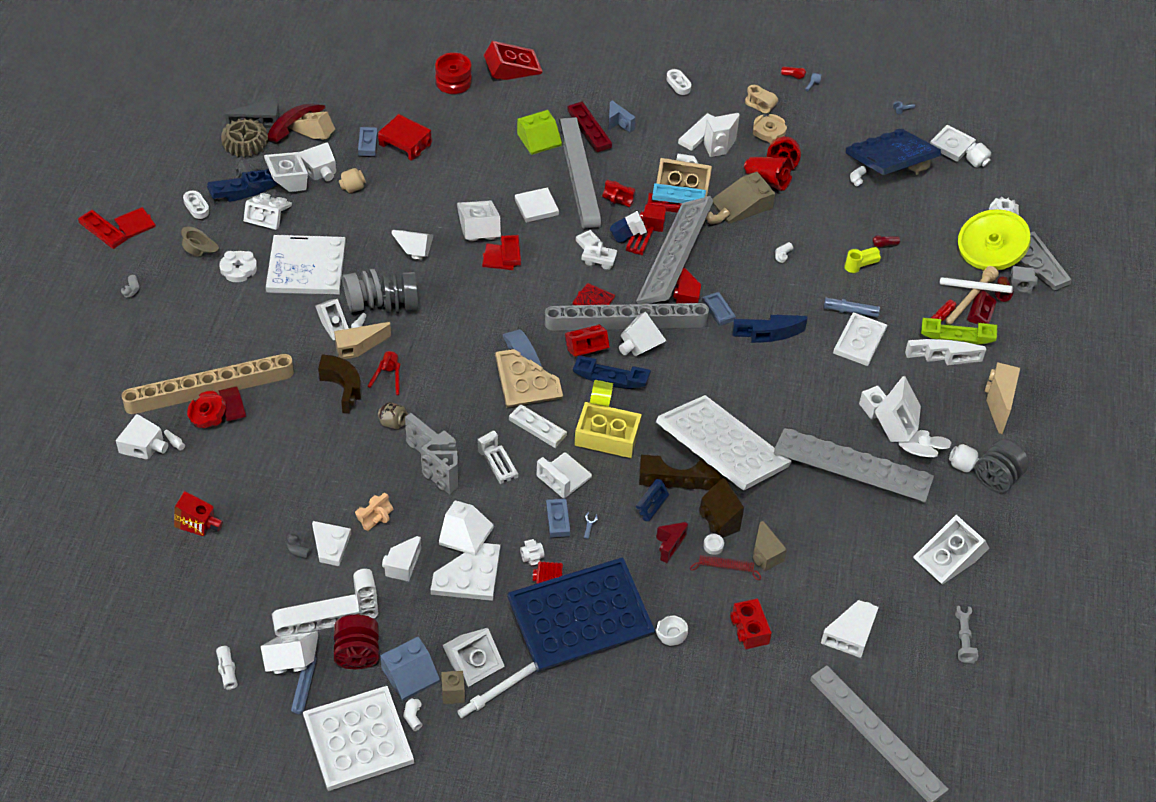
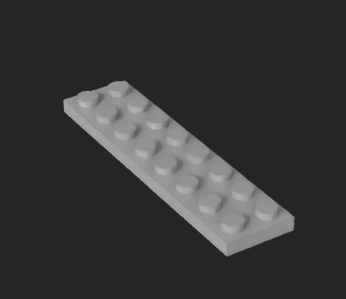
[636,196,713,304]
[774,428,934,502]

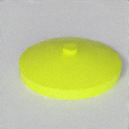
[958,209,1031,270]

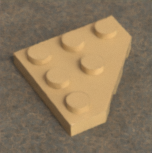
[495,349,563,408]

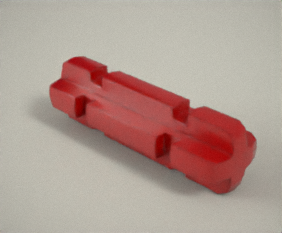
[931,299,956,321]

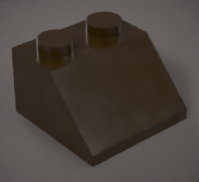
[699,478,744,538]

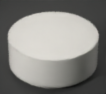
[703,534,724,555]

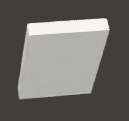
[833,312,887,366]

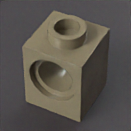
[441,671,465,704]

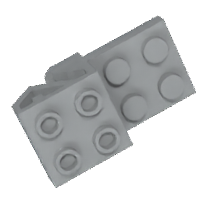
[405,413,458,495]

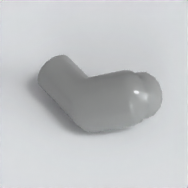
[121,275,140,298]

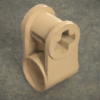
[745,85,778,114]

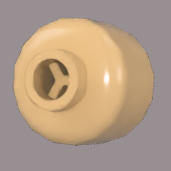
[339,168,366,193]

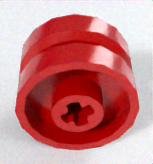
[435,53,472,94]

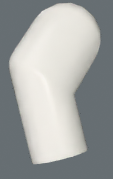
[775,242,793,263]
[403,698,422,731]

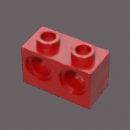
[565,324,610,357]
[730,598,772,650]

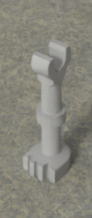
[955,606,978,664]

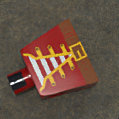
[174,491,223,536]

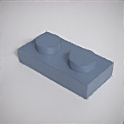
[358,127,378,156]
[546,499,570,538]

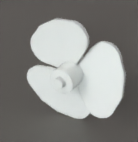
[899,430,951,457]

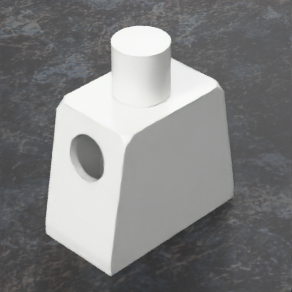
[299,143,336,181]
[619,312,666,356]
[116,414,168,459]

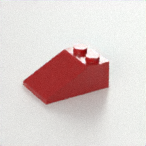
[484,41,543,80]

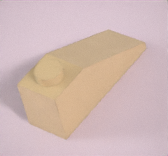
[287,112,335,140]

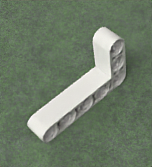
[272,569,378,636]

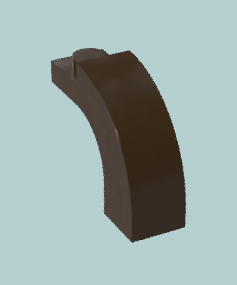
[318,354,362,414]

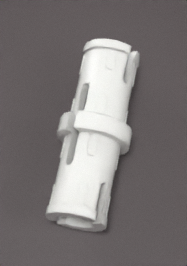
[216,646,238,690]

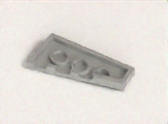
[1019,232,1071,290]

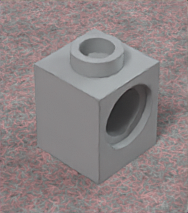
[1009,266,1038,294]

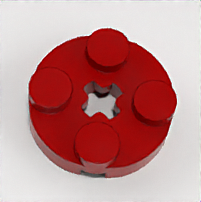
[187,391,226,428]

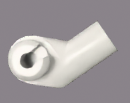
[677,154,698,164]
[850,166,866,186]

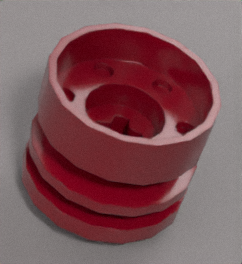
[334,614,379,670]

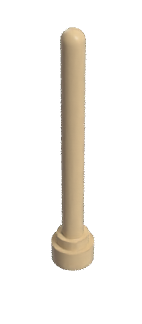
[946,266,999,325]

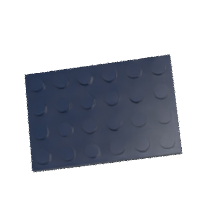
[507,557,655,672]

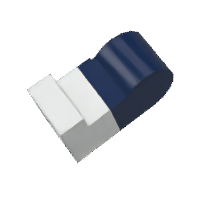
[610,211,647,242]

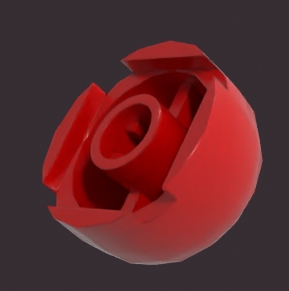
[767,136,801,168]

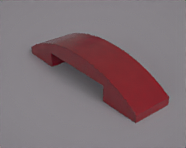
[267,104,326,142]

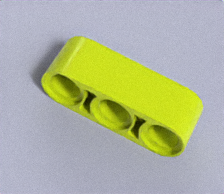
[590,380,613,407]

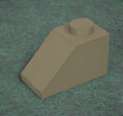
[753,521,787,571]

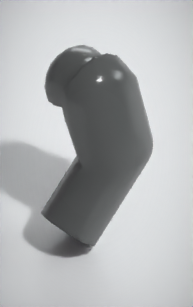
[286,533,310,559]

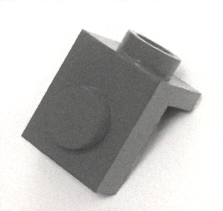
[234,161,262,178]

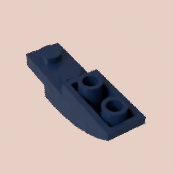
[207,169,278,202]
[732,315,808,343]

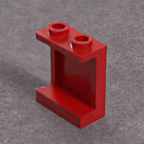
[378,114,432,161]

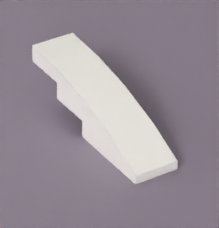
[905,339,986,365]

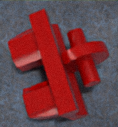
[602,180,635,207]

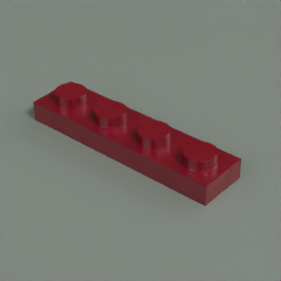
[567,101,612,152]

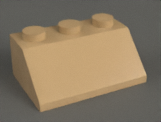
[656,158,712,197]

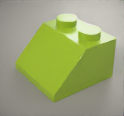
[517,110,562,155]

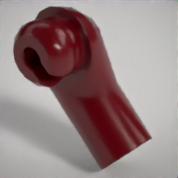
[872,235,900,248]

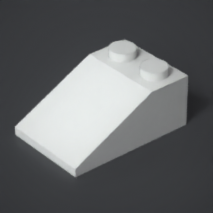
[457,201,501,241]
[913,515,989,585]

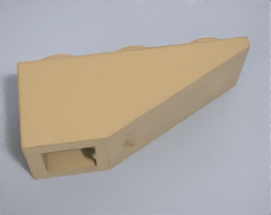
[334,322,391,359]

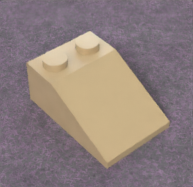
[985,362,1020,434]

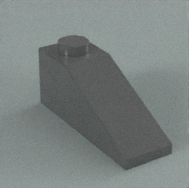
[225,101,280,128]

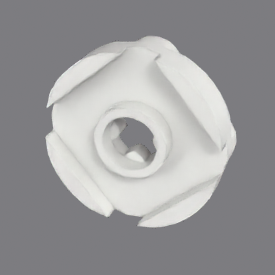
[220,251,257,282]

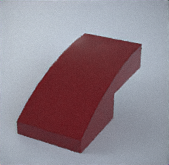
[218,386,246,421]

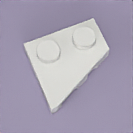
[312,521,351,566]

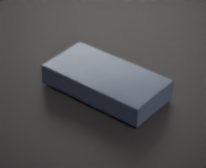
[702,292,736,326]

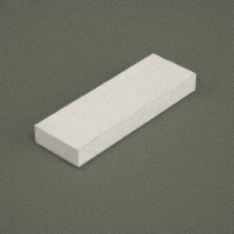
[678,113,714,151]
[509,404,567,448]

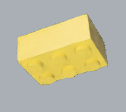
[575,402,642,458]

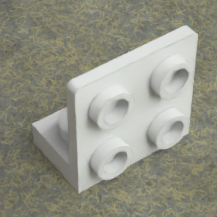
[243,193,292,230]
[537,453,592,499]

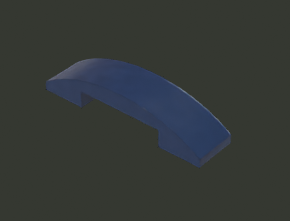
[573,356,651,388]

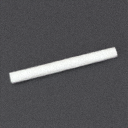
[940,277,1013,293]

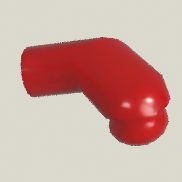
[781,67,806,79]

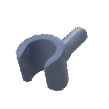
[805,73,822,92]
[893,101,915,114]
[584,512,597,539]

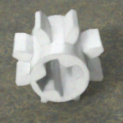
[520,539,544,566]

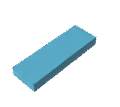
[652,183,706,203]

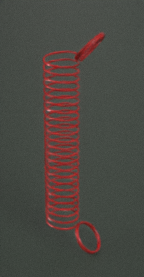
[690,555,761,580]

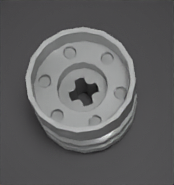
[342,269,383,313]

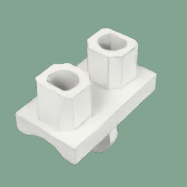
[581,241,617,270]

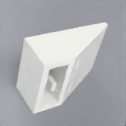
[874,376,921,442]

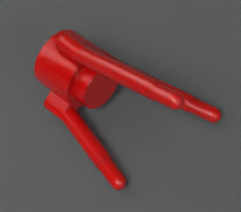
[368,351,401,395]

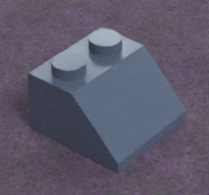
[380,637,440,701]

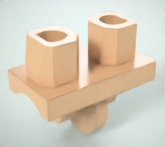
[355,493,394,531]

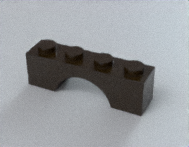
[639,454,720,490]

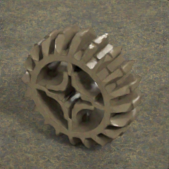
[221,118,268,158]

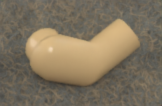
[705,208,730,224]

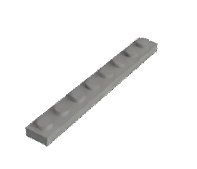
[810,665,949,802]

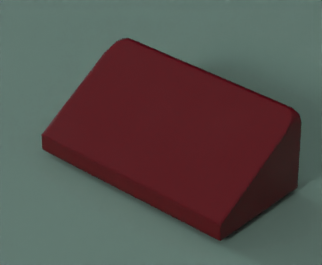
[967,291,997,324]

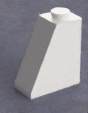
[821,600,879,658]

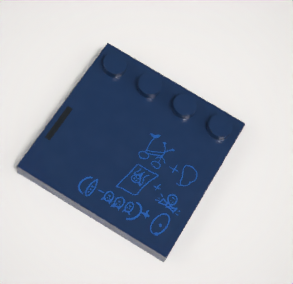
[846,129,941,175]

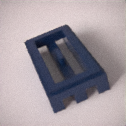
[636,479,669,521]

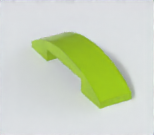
[921,318,997,345]

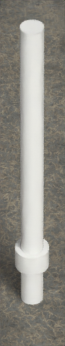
[457,662,537,718]

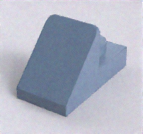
[609,101,636,133]

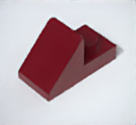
[656,522,689,563]

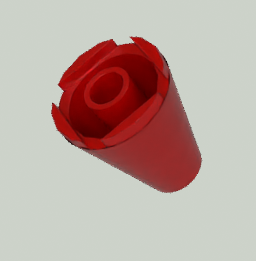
[744,157,794,191]

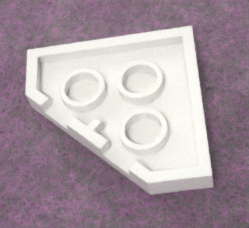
[431,543,500,601]

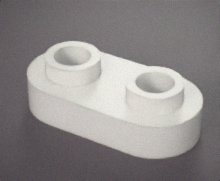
[666,69,691,95]
[183,190,209,219]

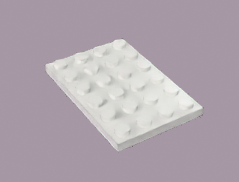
[656,395,791,491]

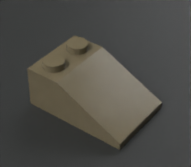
[712,172,775,224]

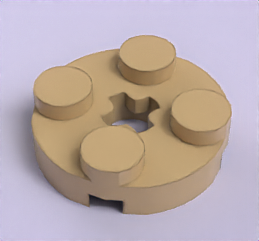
[753,114,787,144]

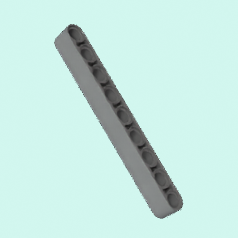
[559,117,601,229]
[545,303,709,331]

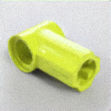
[844,247,881,273]

